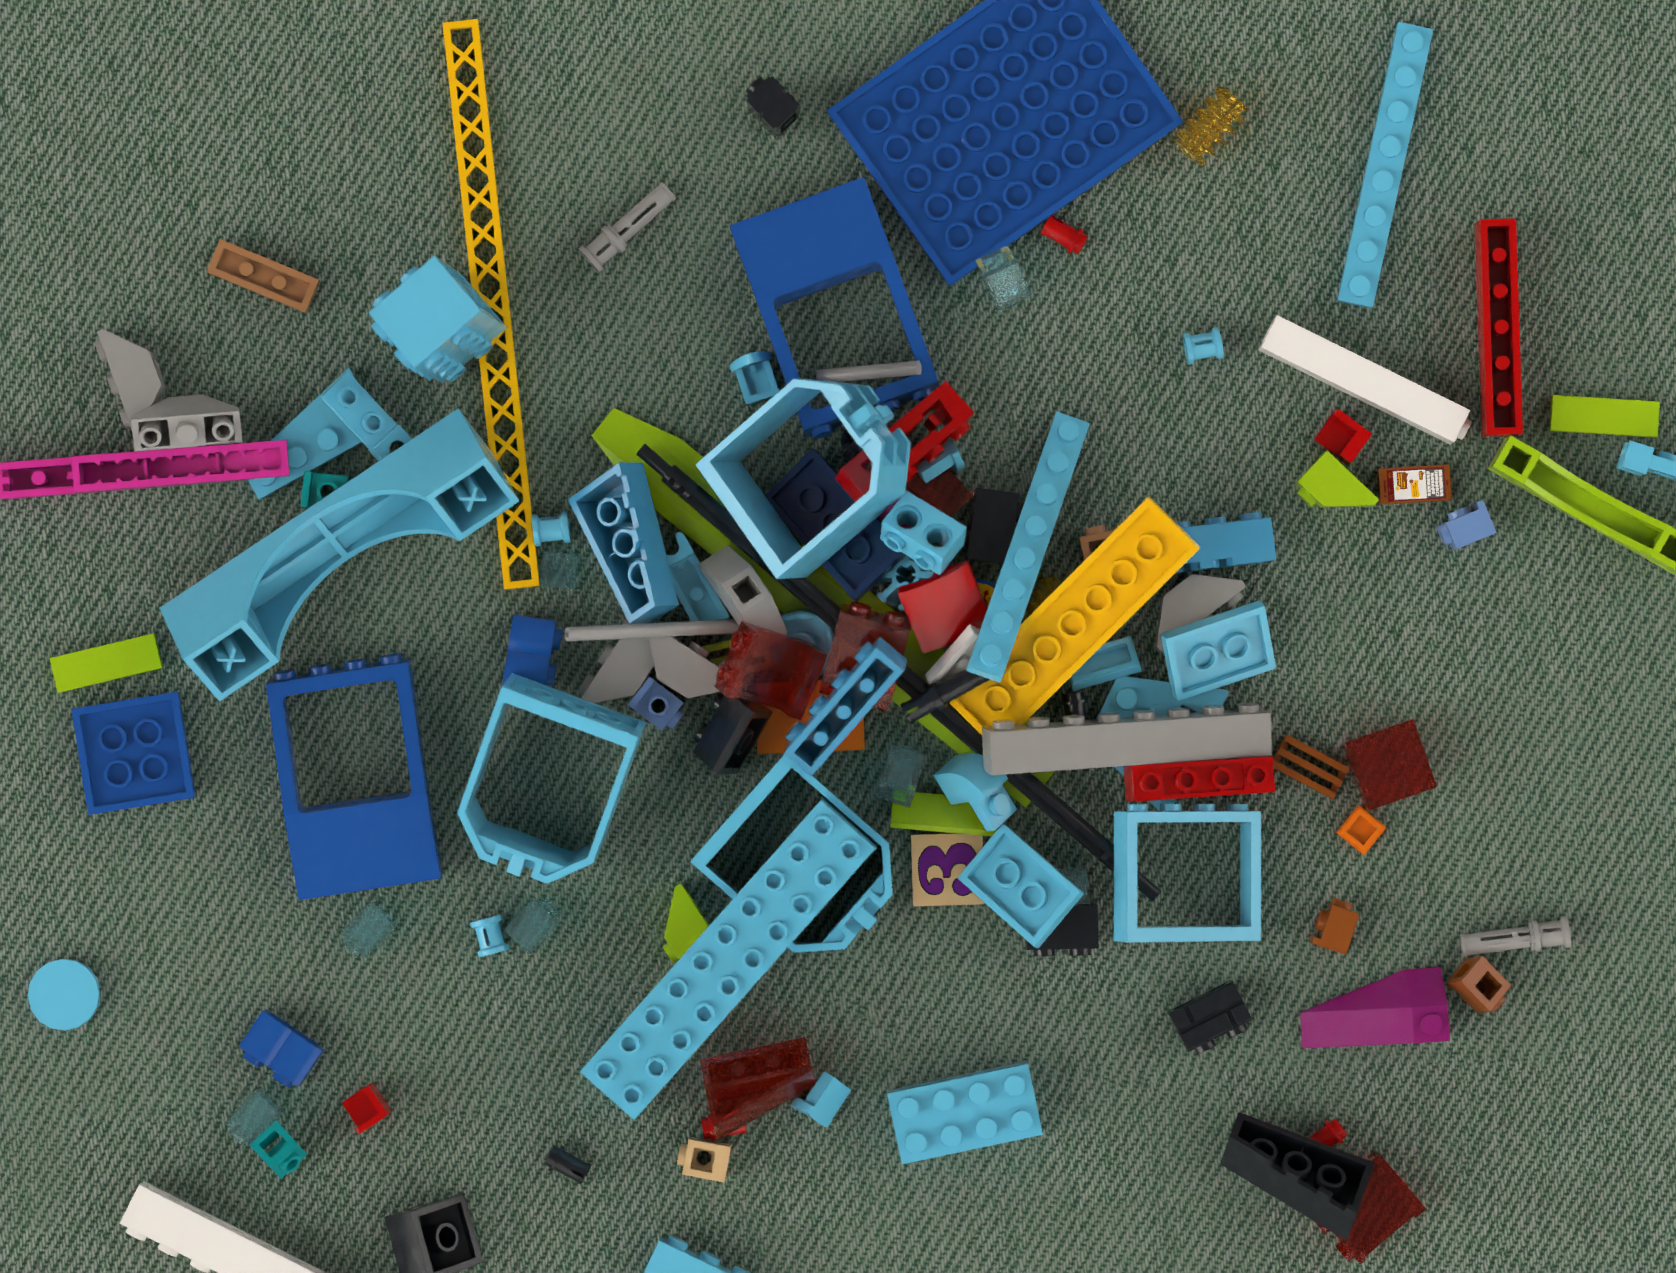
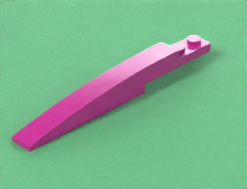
[0,440,290,500]

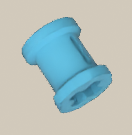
[1182,327,1224,365]
[532,511,571,547]
[470,914,510,957]

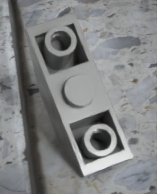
[95,329,166,430]
[131,395,243,452]
[698,545,788,653]
[1155,574,1247,652]
[578,618,655,704]
[648,621,743,699]

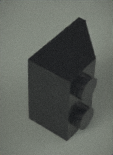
[693,690,773,775]
[385,1193,483,1273]

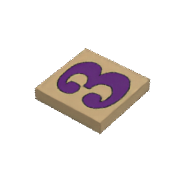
[911,833,985,906]

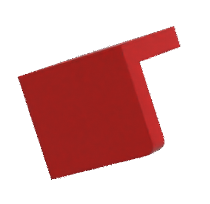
[1315,409,1372,465]
[342,1082,392,1134]

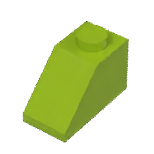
[1294,451,1379,508]
[663,883,710,964]

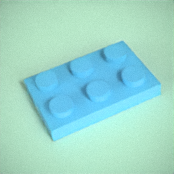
[1161,600,1276,702]
[958,823,1084,949]

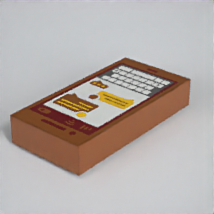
[1377,465,1452,505]

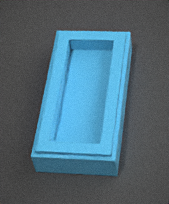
[1069,636,1142,691]

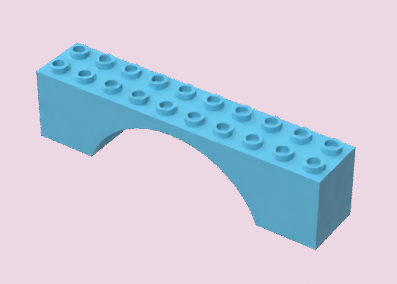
[160,408,519,701]
[580,796,878,1120]

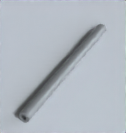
[564,619,744,642]

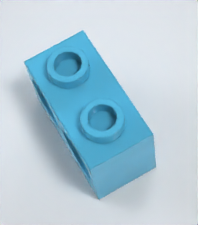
[880,491,967,575]

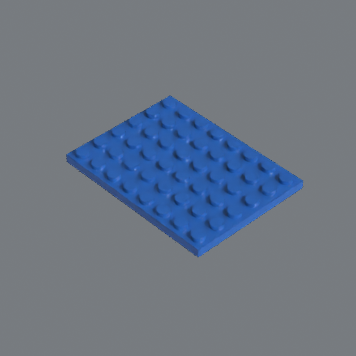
[827,0,1184,287]

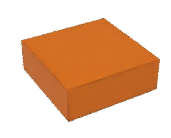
[1335,805,1387,855]

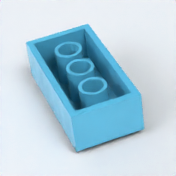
[887,1061,1043,1164]

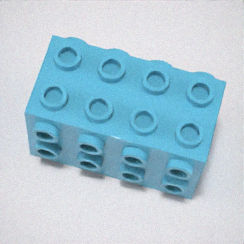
[368,255,507,384]

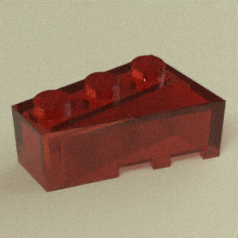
[700,1037,816,1141]

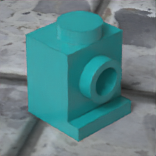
[300,471,351,509]
[250,1121,307,1179]

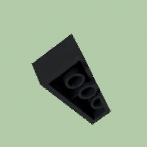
[1220,1112,1375,1241]

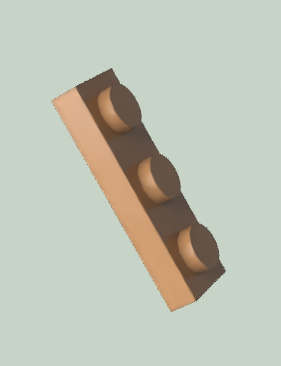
[206,239,320,314]

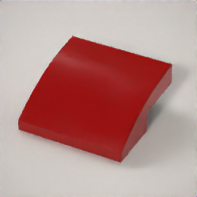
[898,560,987,653]

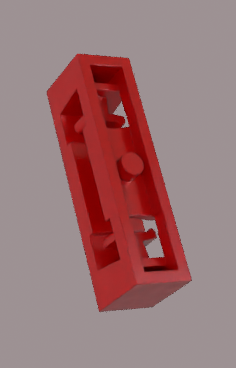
[835,381,974,502]
[1123,756,1275,802]

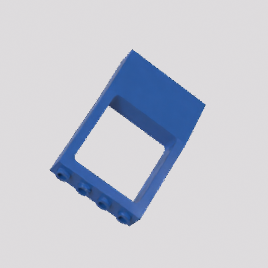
[729,177,939,439]
[266,653,443,900]

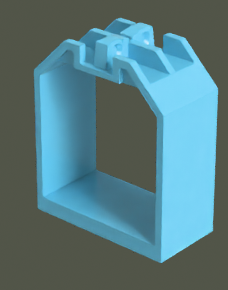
[695,379,911,579]
[457,673,647,884]
[690,754,892,953]

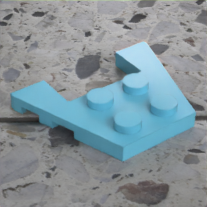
[1096,676,1229,811]

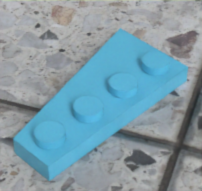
[248,368,362,500]

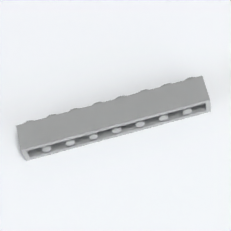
[982,703,1272,775]

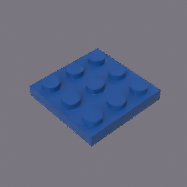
[71,692,196,815]

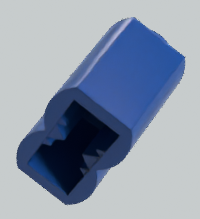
[502,614,563,686]
[239,1009,325,1088]

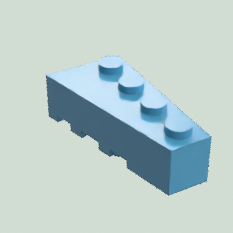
[568,462,679,624]
[1175,512,1277,574]

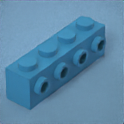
[784,637,907,776]

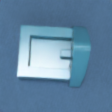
[729,351,779,406]
[916,439,965,483]
[790,1071,851,1127]

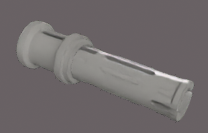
[578,182,676,273]
[1460,916,1571,957]

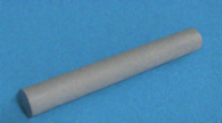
[816,360,922,382]

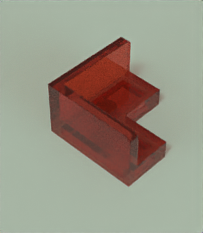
[906,469,976,518]

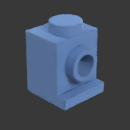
[1437,500,1497,551]
[627,676,685,731]

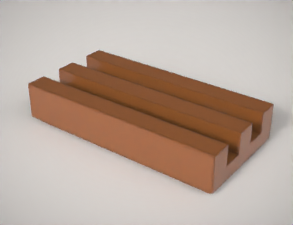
[1273,734,1350,800]

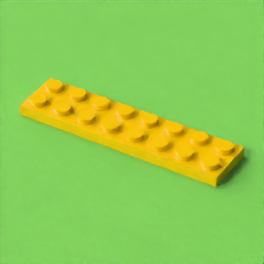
[949,496,1200,735]

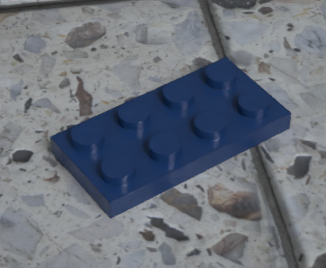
[765,448,905,602]

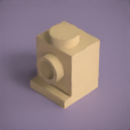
[677,1137,732,1182]

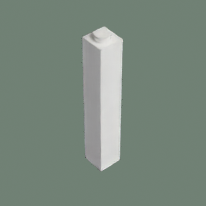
[1258,315,1472,444]

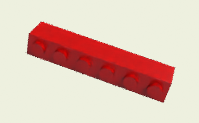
[1475,218,1523,438]

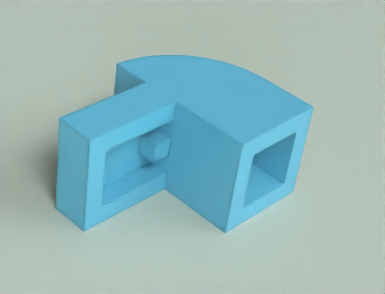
[933,753,1017,831]

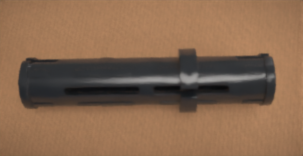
[901,669,1006,724]

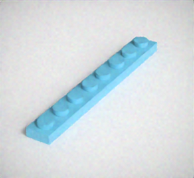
[1337,22,1433,309]
[966,411,1090,683]

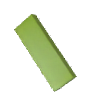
[1549,395,1660,438]
[49,633,164,693]
[890,790,998,836]

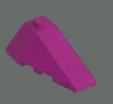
[1300,967,1450,1048]

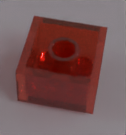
[1341,719,1437,811]

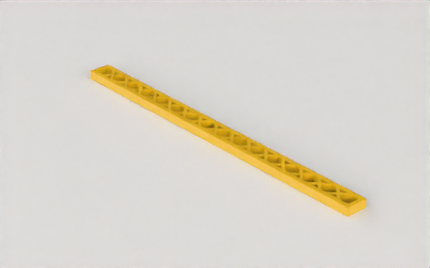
[442,19,540,590]

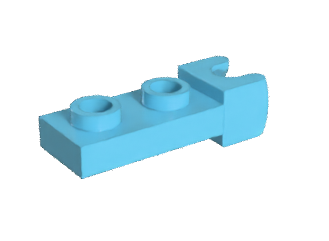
[319,372,412,461]
[1617,440,1676,481]
[666,531,730,621]

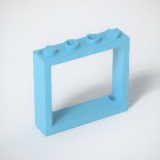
[1114,804,1261,943]

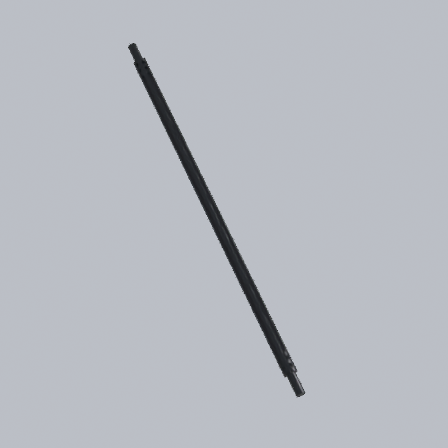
[636,444,1161,901]

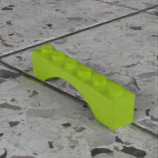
[1487,435,1676,575]

